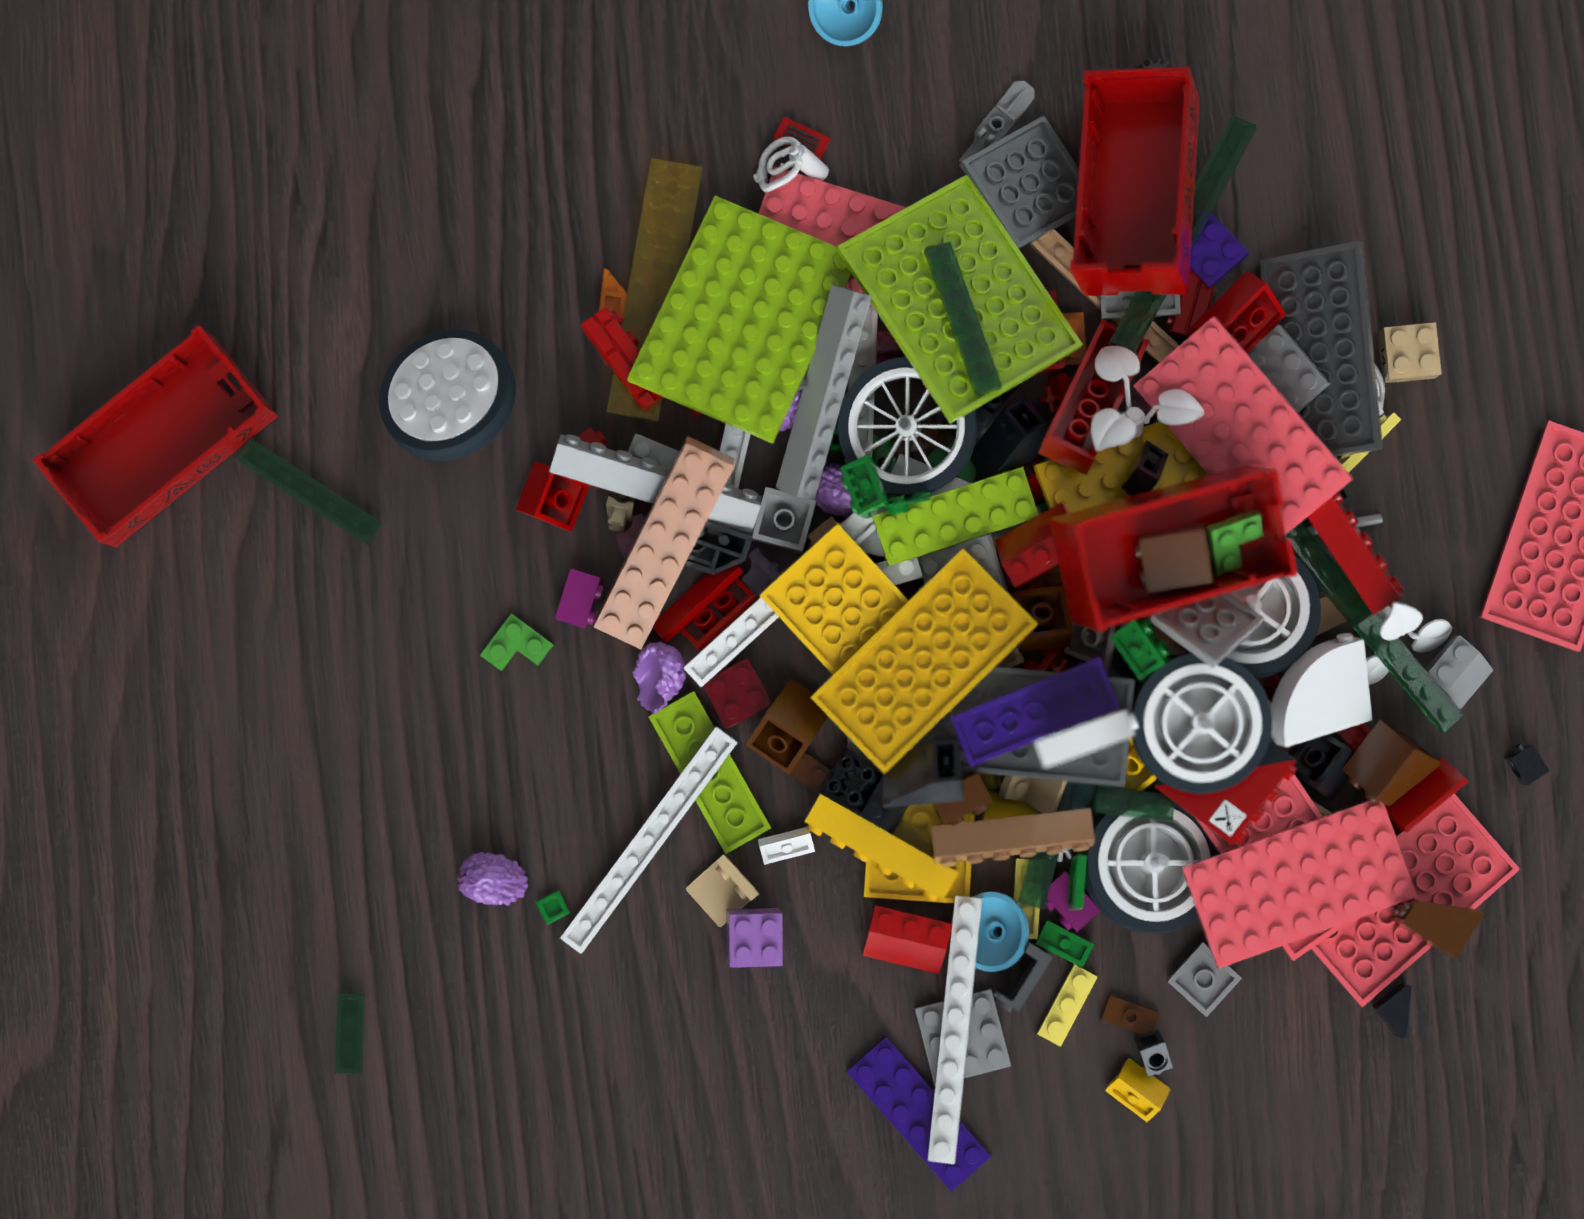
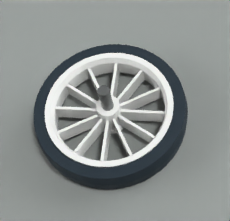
[838,357,977,497]

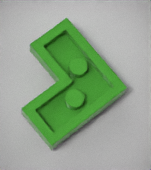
[1207,509,1263,576]
[480,613,554,671]

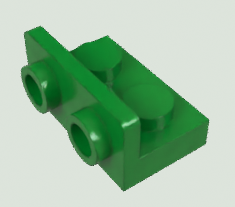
[840,454,889,519]
[1109,617,1171,681]

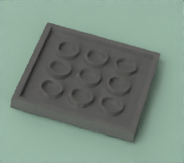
[959,115,1079,249]

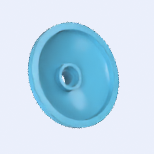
[808,0,883,46]
[974,892,1029,972]

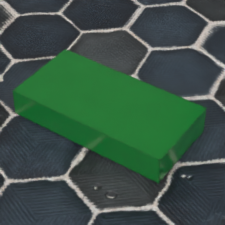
[1067,855,1087,911]

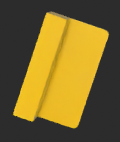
[1105,1058,1170,1122]

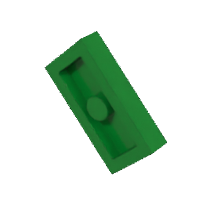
[1035,920,1094,968]

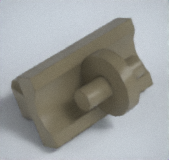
[606,492,635,533]

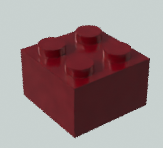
[703,658,772,730]

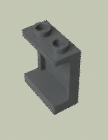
[992,942,1053,1012]

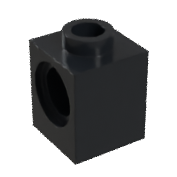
[1504,743,1550,785]
[1133,1029,1173,1077]

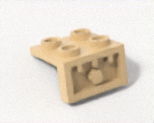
[998,775,1067,814]
[686,854,759,927]

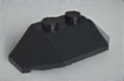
[685,520,753,575]

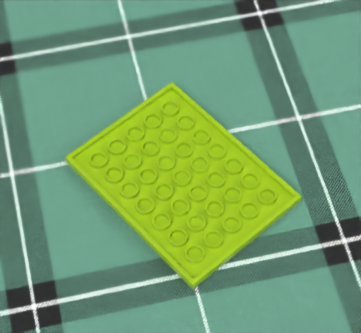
[836,174,1083,424]
[627,196,852,444]

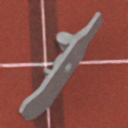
[959,80,1035,163]

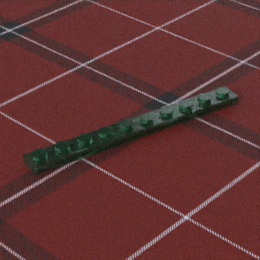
[1109,115,1257,354]
[1286,522,1463,733]

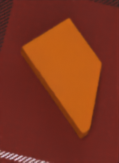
[599,269,627,320]

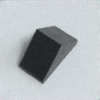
[1372,984,1412,1039]

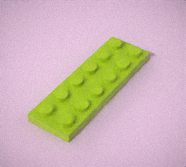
[872,467,1038,566]
[649,691,771,854]

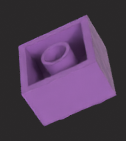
[727,908,783,967]

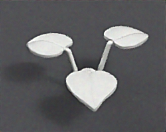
[1091,346,1204,452]
[1366,602,1453,685]

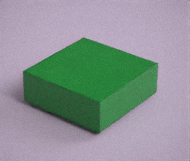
[535,890,571,925]

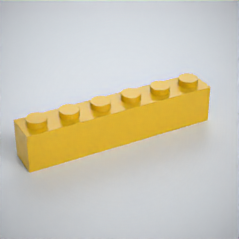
[805,794,958,902]

